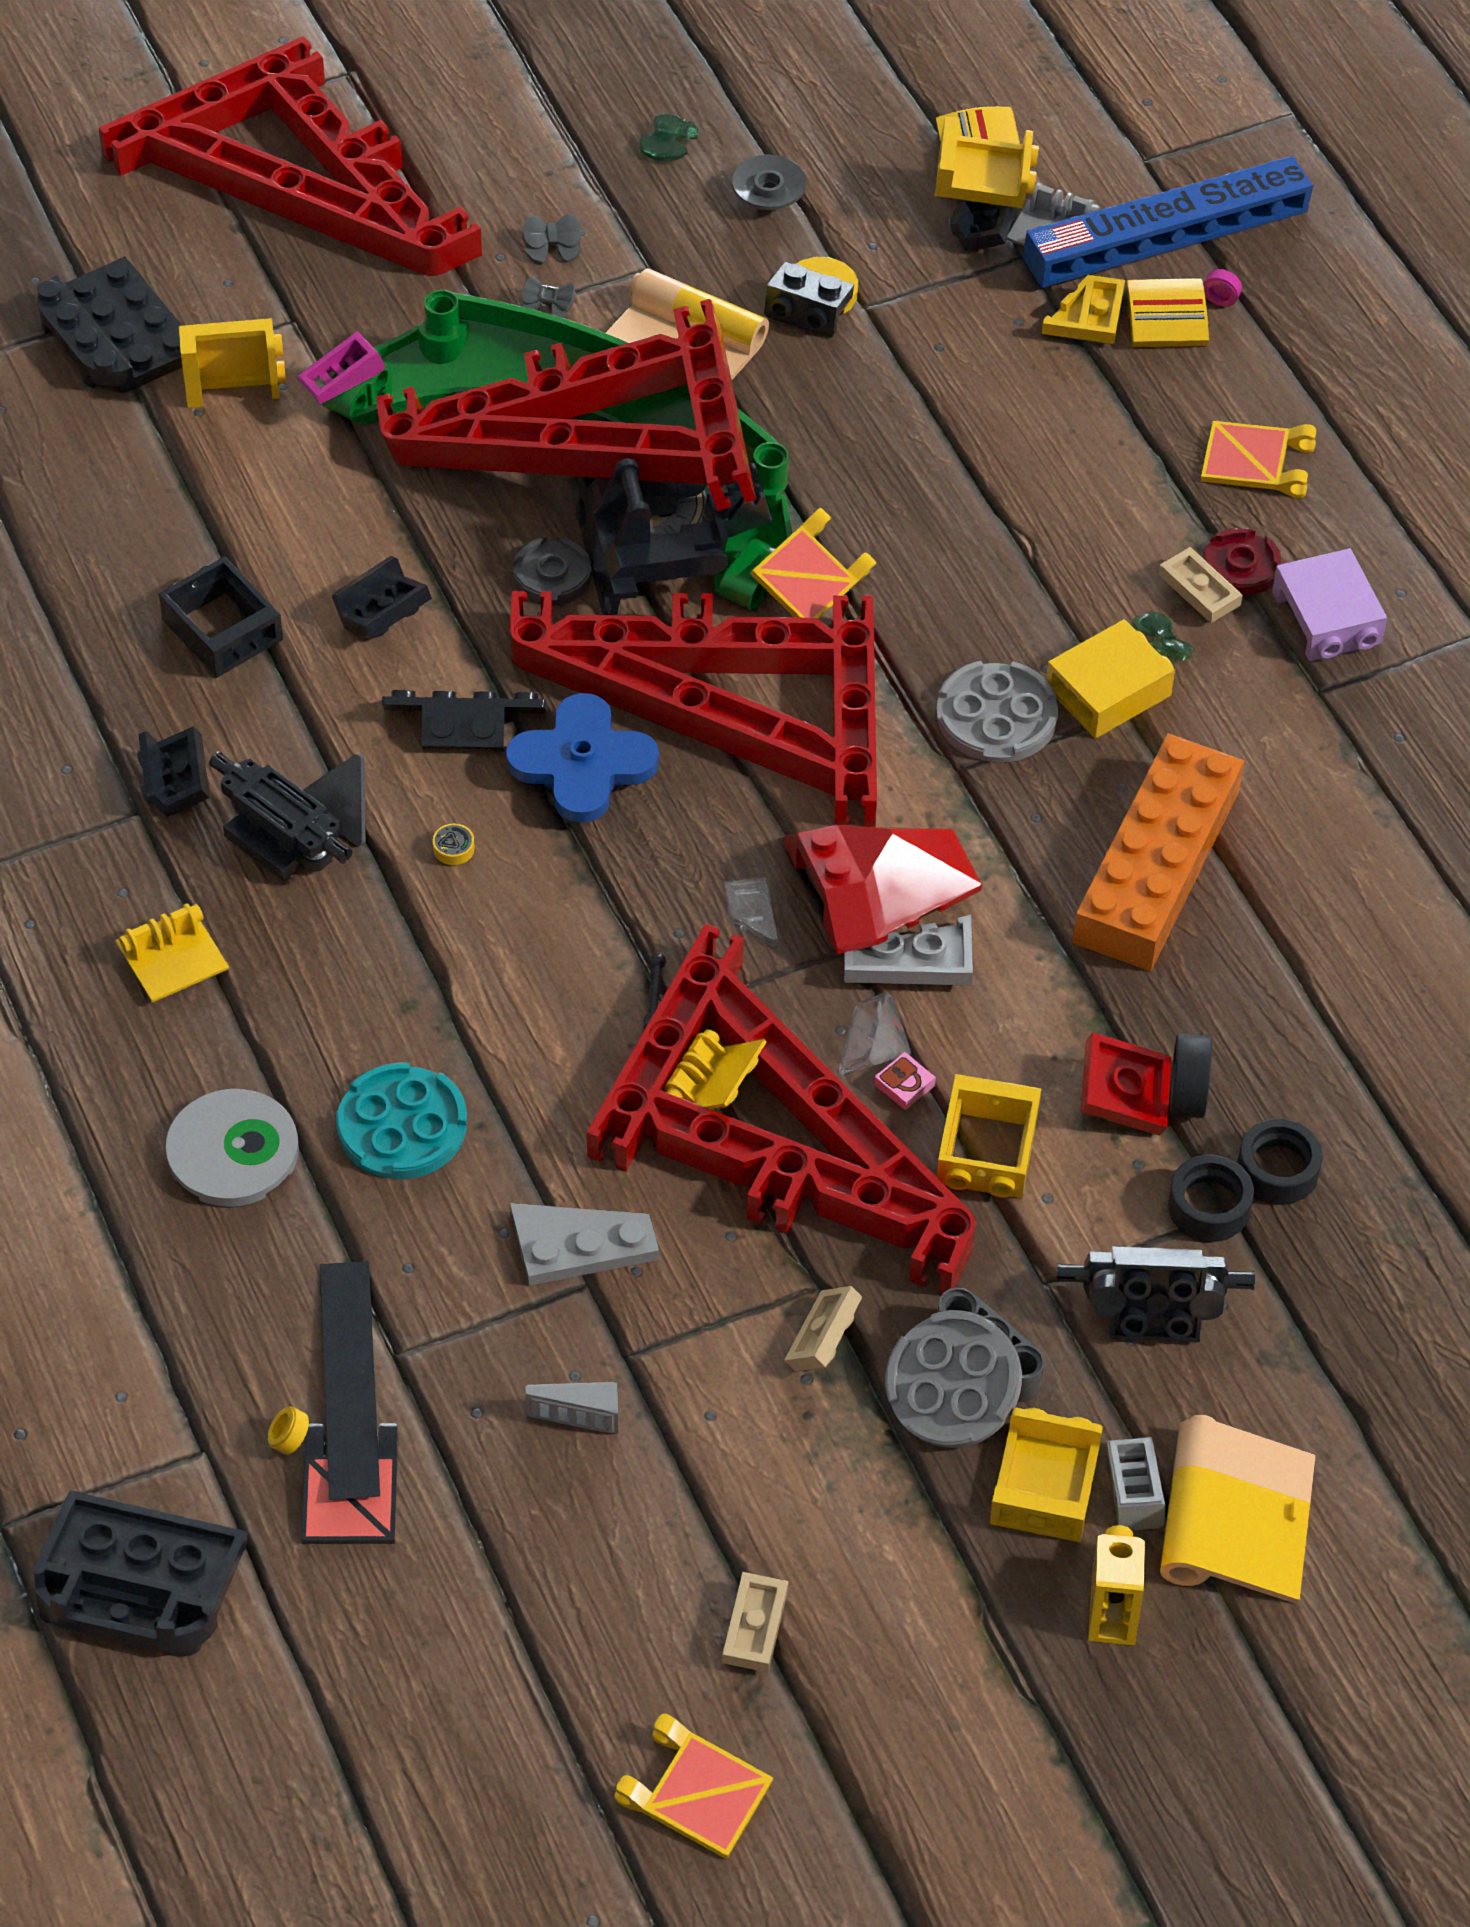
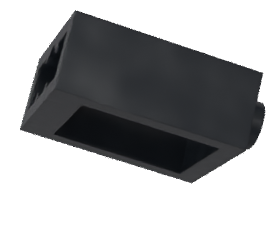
[159,556,283,678]

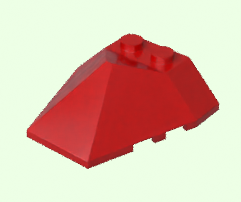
[783,825,982,954]

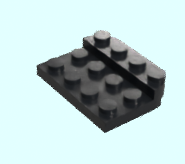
[38,256,183,393]
[34,1490,247,1656]

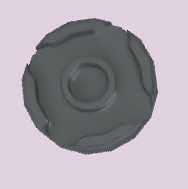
[513,537,592,605]

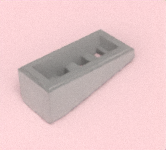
[525,1382,618,1433]
[1106,1437,1165,1531]

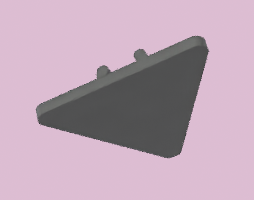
[303,754,366,846]

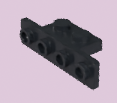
[382,690,547,750]

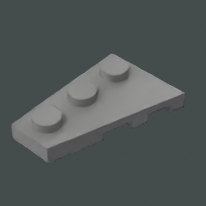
[844,915,973,985]
[510,1203,659,1286]

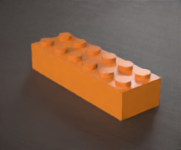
[1072,733,1245,972]

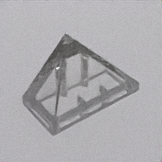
[838,992,912,1076]

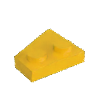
[1042,275,1125,344]

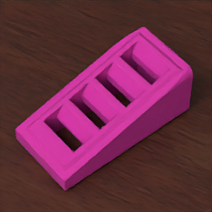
[297,331,386,404]

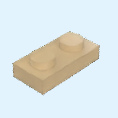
[1159,547,1242,623]
[784,1286,862,1372]
[722,1572,788,1672]

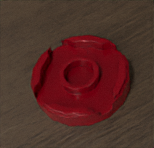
[1202,528,1282,596]

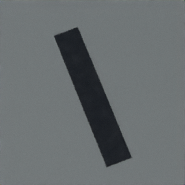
[320,1261,380,1500]

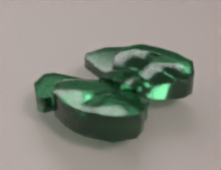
[640,114,698,161]
[1131,612,1195,661]

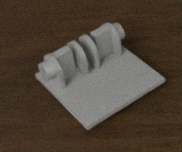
[1007,182,1100,246]

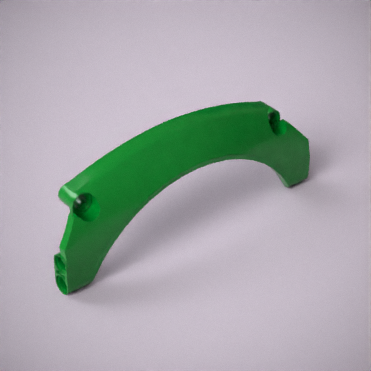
[322,290,793,611]

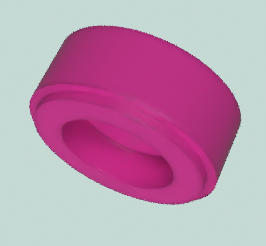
[1203,269,1242,307]

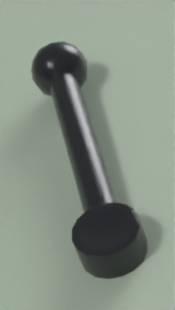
[644,953,667,1028]

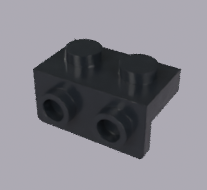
[950,199,1016,251]
[764,262,854,338]
[332,556,432,639]
[137,726,210,817]

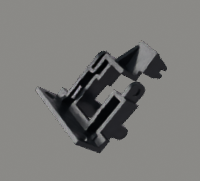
[575,459,772,615]

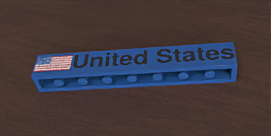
[1023,156,1313,288]

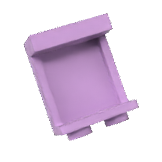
[1272,548,1387,661]

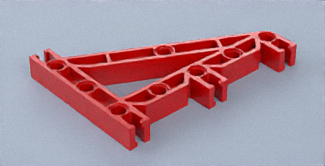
[98,36,482,276]
[376,298,756,511]
[510,591,877,827]
[587,924,975,1294]

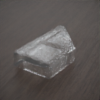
[724,877,778,948]

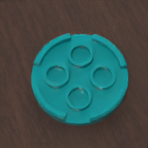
[336,1062,467,1179]

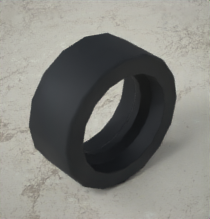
[1169,1033,1212,1118]
[1237,1118,1323,1205]
[1167,1154,1254,1242]

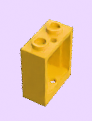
[937,1074,1041,1198]

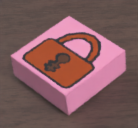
[874,1052,936,1110]

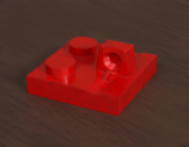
[1080,1032,1172,1136]

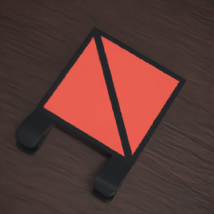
[301,1423,399,1544]

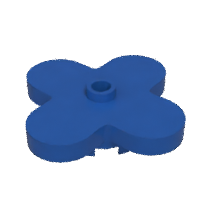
[506,693,659,823]

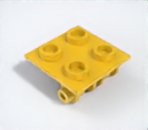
[115,903,229,1003]
[664,1030,766,1109]

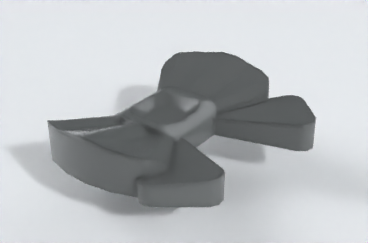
[522,277,575,319]

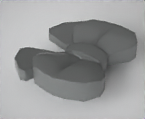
[523,214,582,264]

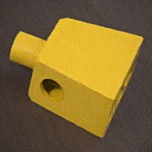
[1088,1525,1145,1646]

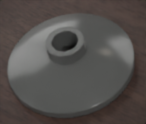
[732,154,806,210]

